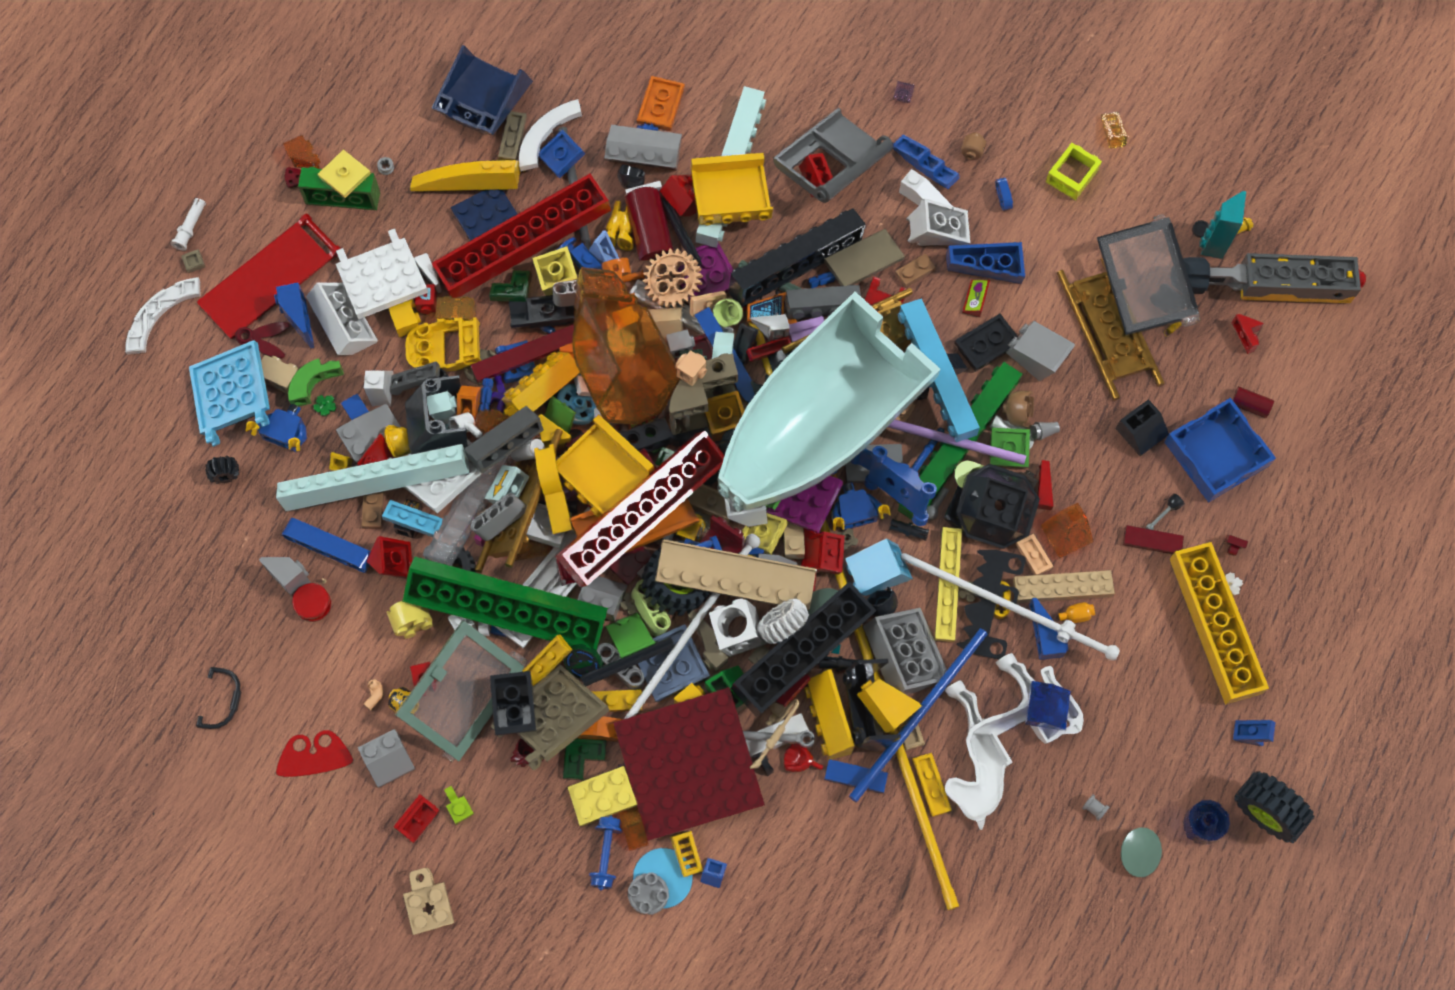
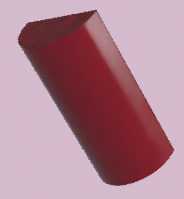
[625,187,674,261]

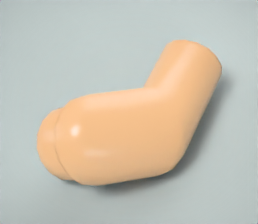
[364,679,383,710]

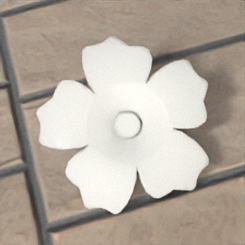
[1225,572,1243,596]

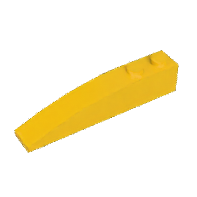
[410,160,520,191]

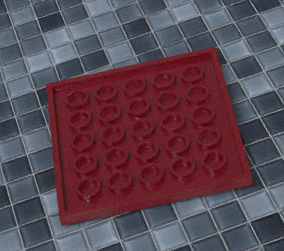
[613,687,765,841]

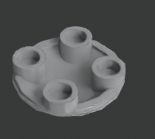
[628,872,669,915]

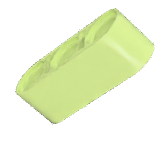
[631,580,671,637]

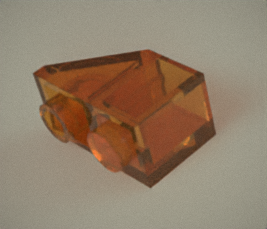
[283,135,321,169]

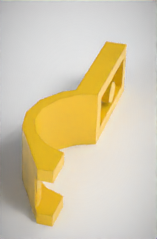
[534,444,573,534]

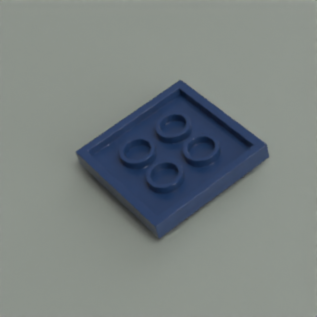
[451,189,517,241]

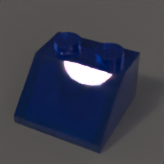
[1025,681,1070,731]

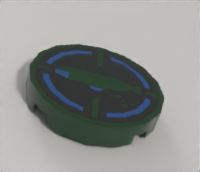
[564,644,603,679]

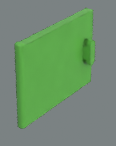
[606,613,655,658]

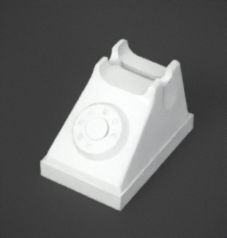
[906,198,970,246]

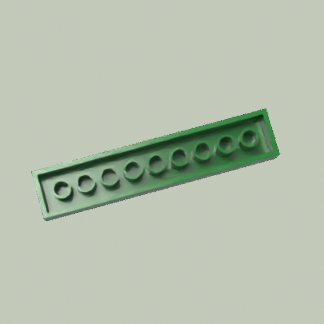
[402,557,608,651]

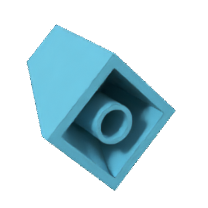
[845,538,913,596]

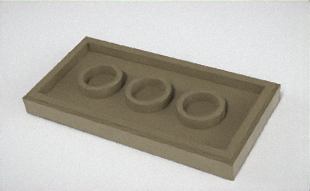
[824,229,905,286]

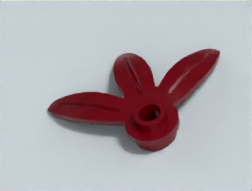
[235,322,290,359]

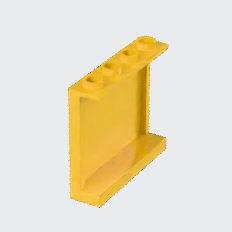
[690,153,773,225]
[556,414,655,518]

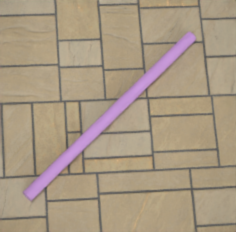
[888,419,1026,465]

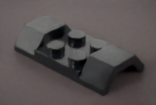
[509,295,585,330]

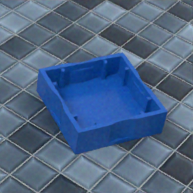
[1164,398,1276,503]

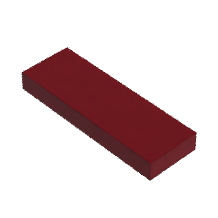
[1123,525,1184,554]

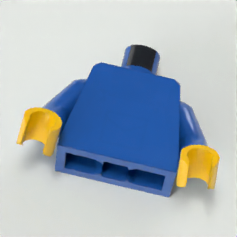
[245,404,307,452]
[831,483,891,531]

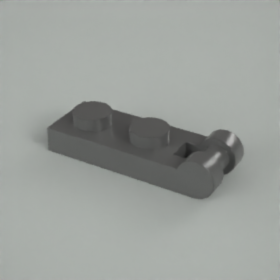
[391,361,440,395]

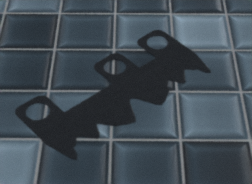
[956,550,1026,660]

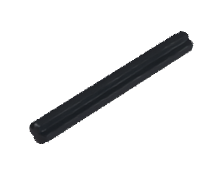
[661,197,702,266]
[581,637,674,686]

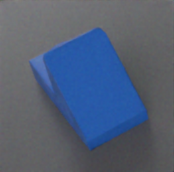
[1233,720,1276,746]

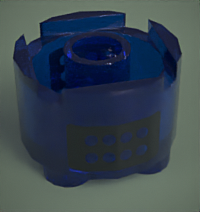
[1183,800,1230,845]

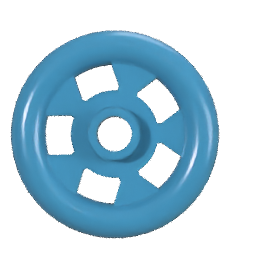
[557,384,599,425]

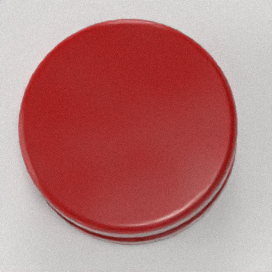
[292,583,331,622]

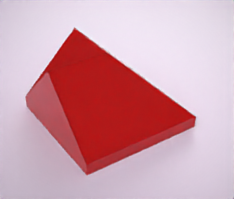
[366,536,412,579]

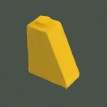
[857,679,922,733]

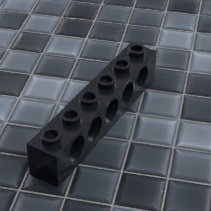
[558,417,673,458]

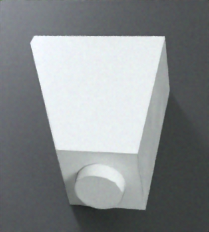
[364,370,393,406]

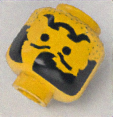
[388,687,418,714]

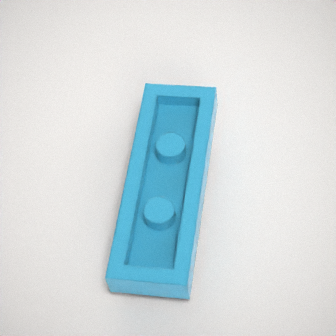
[382,500,445,539]

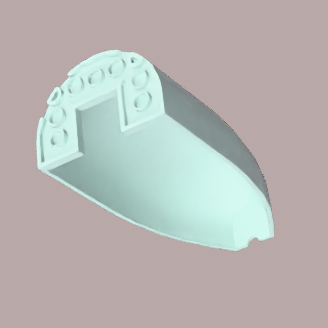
[718,292,940,512]

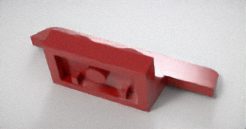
[801,528,845,591]

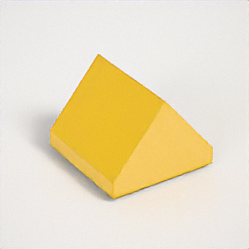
[329,452,353,471]

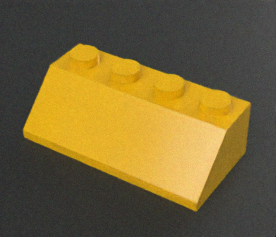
[804,669,854,761]

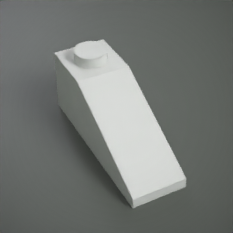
[899,169,953,207]

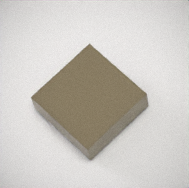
[181,249,206,273]

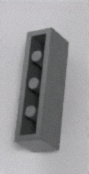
[784,285,861,319]
[464,406,544,473]

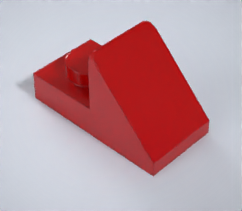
[1231,314,1264,354]

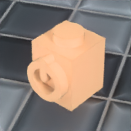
[675,350,707,386]

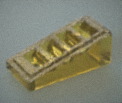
[1101,112,1128,149]

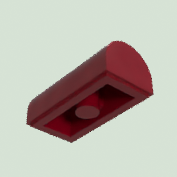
[1232,386,1274,418]

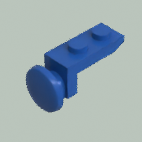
[557,237,608,281]

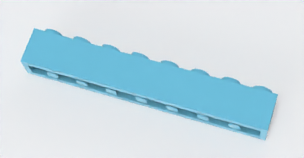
[898,298,980,443]

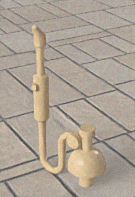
[750,699,799,769]

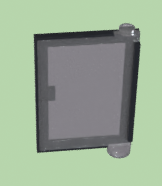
[1097,214,1201,336]

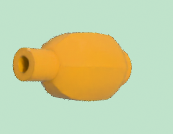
[1058,602,1095,623]

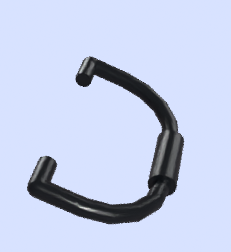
[196,667,242,729]

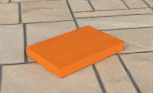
[637,76,685,131]

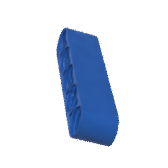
[281,518,371,573]

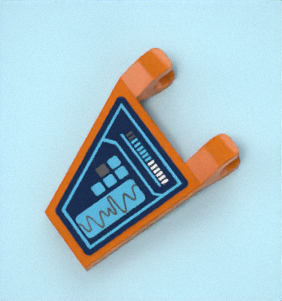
[747,292,797,324]

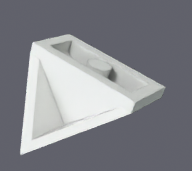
[750,314,790,342]

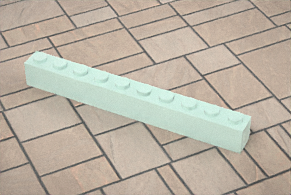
[696,86,766,248]
[276,444,469,511]

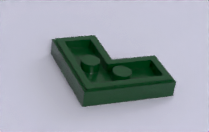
[489,270,532,302]
[563,739,607,780]

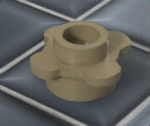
[837,528,858,550]

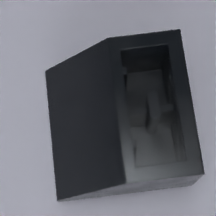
[1115,399,1169,457]

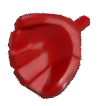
[784,743,823,772]

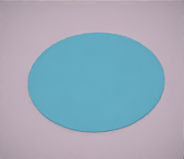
[633,848,693,908]

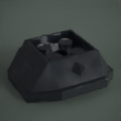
[955,464,1040,549]

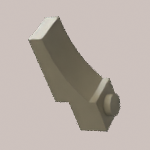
[688,610,728,672]

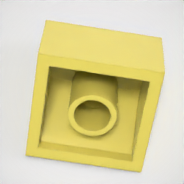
[533,247,578,296]

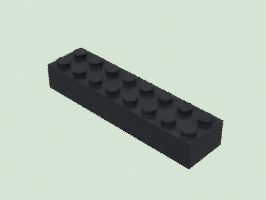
[728,208,866,308]
[730,581,877,718]

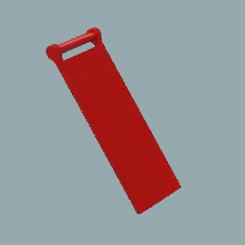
[197,213,342,339]

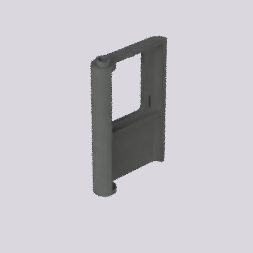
[773,108,893,203]

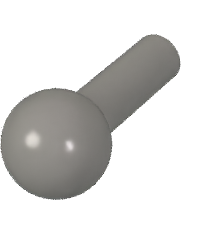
[926,487,949,521]

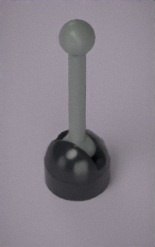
[1146,493,1185,530]

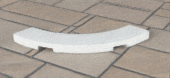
[519,99,582,171]
[125,277,201,355]

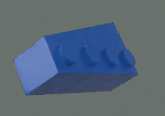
[946,242,1025,284]

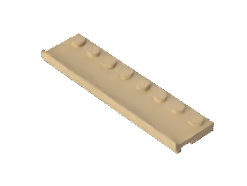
[655,540,817,611]

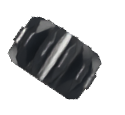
[205,456,239,484]

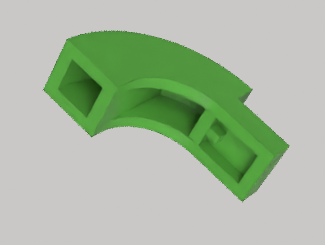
[288,359,344,407]

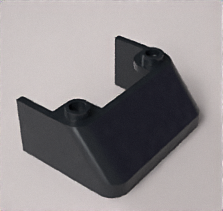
[405,375,468,455]
[843,659,901,751]

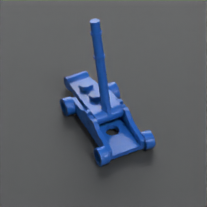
[850,427,945,526]

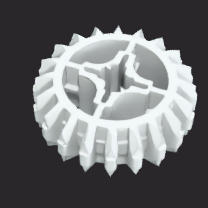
[757,599,809,644]

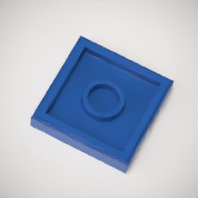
[538,130,585,178]

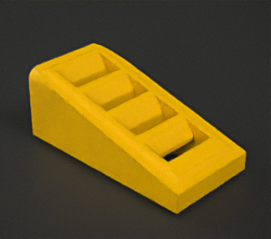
[670,831,703,877]

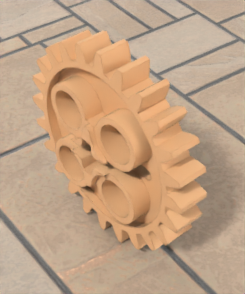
[643,249,703,308]

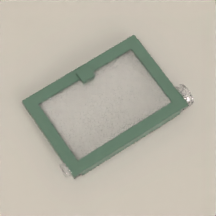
[395,620,528,762]

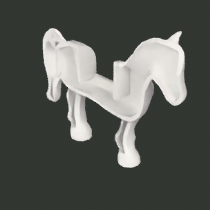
[945,653,1084,830]

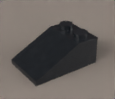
[490,671,536,736]

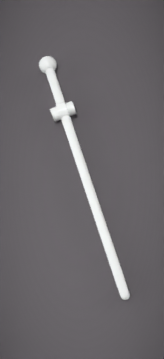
[624,534,760,719]
[901,553,1120,661]

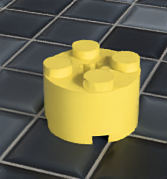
[386,601,433,639]

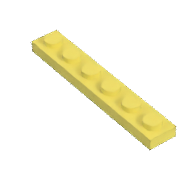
[935,527,962,642]

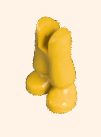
[606,201,634,251]

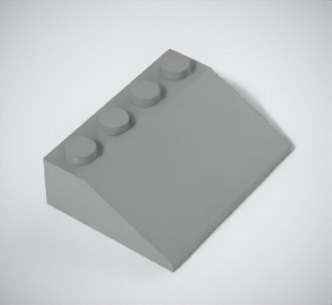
[863,608,947,695]

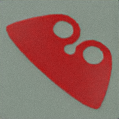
[276,730,353,777]

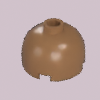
[1003,391,1034,428]

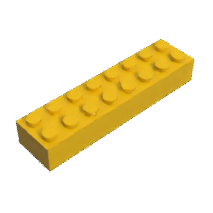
[1170,542,1269,705]

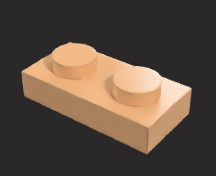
[690,291,727,317]
[1016,534,1053,575]

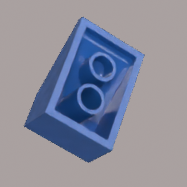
[274,282,315,348]

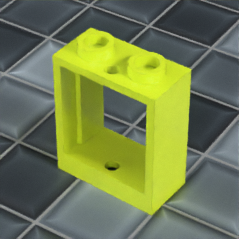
[1046,143,1102,201]

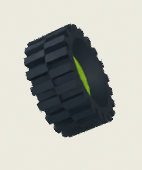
[641,541,710,616]
[1234,771,1314,843]

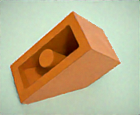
[457,385,480,427]

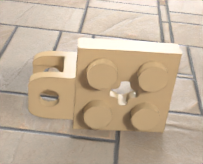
[403,868,455,935]

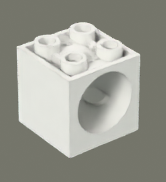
[709,599,767,657]

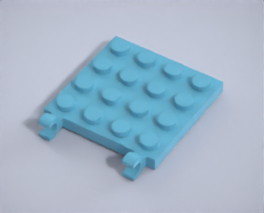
[189,340,270,447]

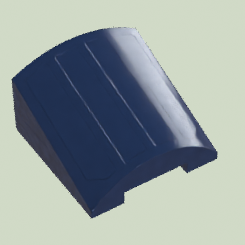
[432,45,533,135]

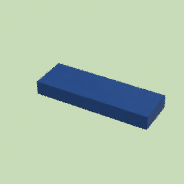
[824,759,888,794]

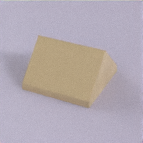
[643,307,683,346]

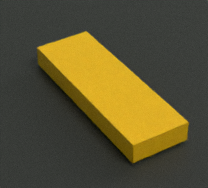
[522,635,572,686]
[912,753,952,817]

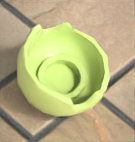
[713,298,743,327]

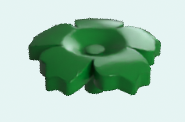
[313,395,337,416]

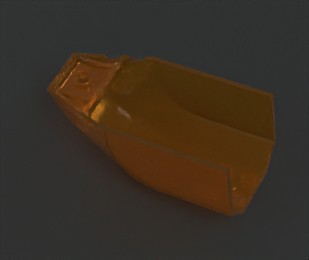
[572,267,681,425]

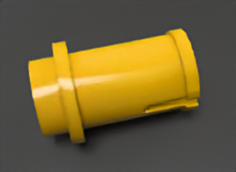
[1237,218,1253,234]

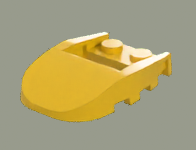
[405,317,481,372]

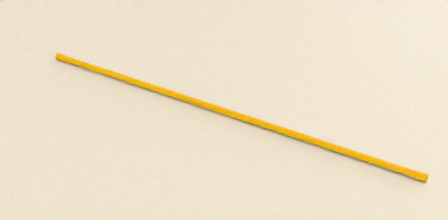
[749,323,959,910]

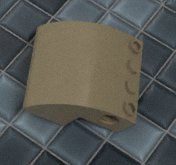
[669,353,738,435]

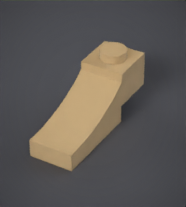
[783,523,805,559]

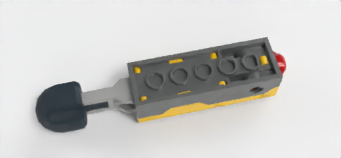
[1170,253,1366,303]

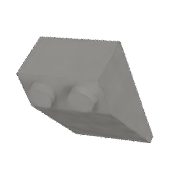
[336,404,401,465]

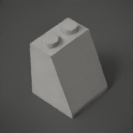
[1006,321,1075,381]

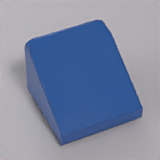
[701,858,727,888]

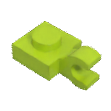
[444,786,474,825]

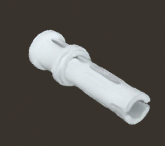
[170,198,206,251]

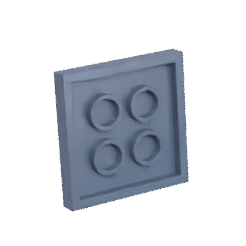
[638,624,710,702]

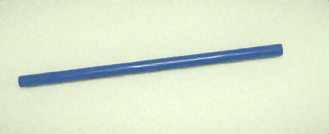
[849,628,988,803]

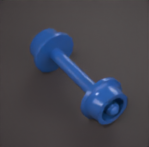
[589,815,623,891]

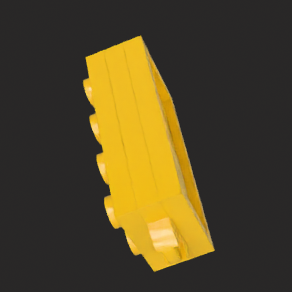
[501,352,582,417]

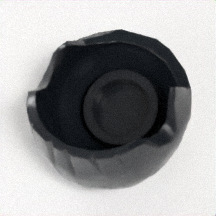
[617,164,645,189]
[866,587,898,617]

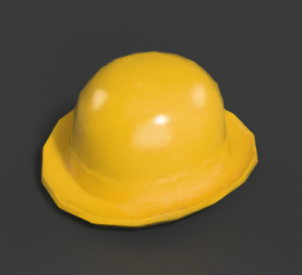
[384,425,410,458]

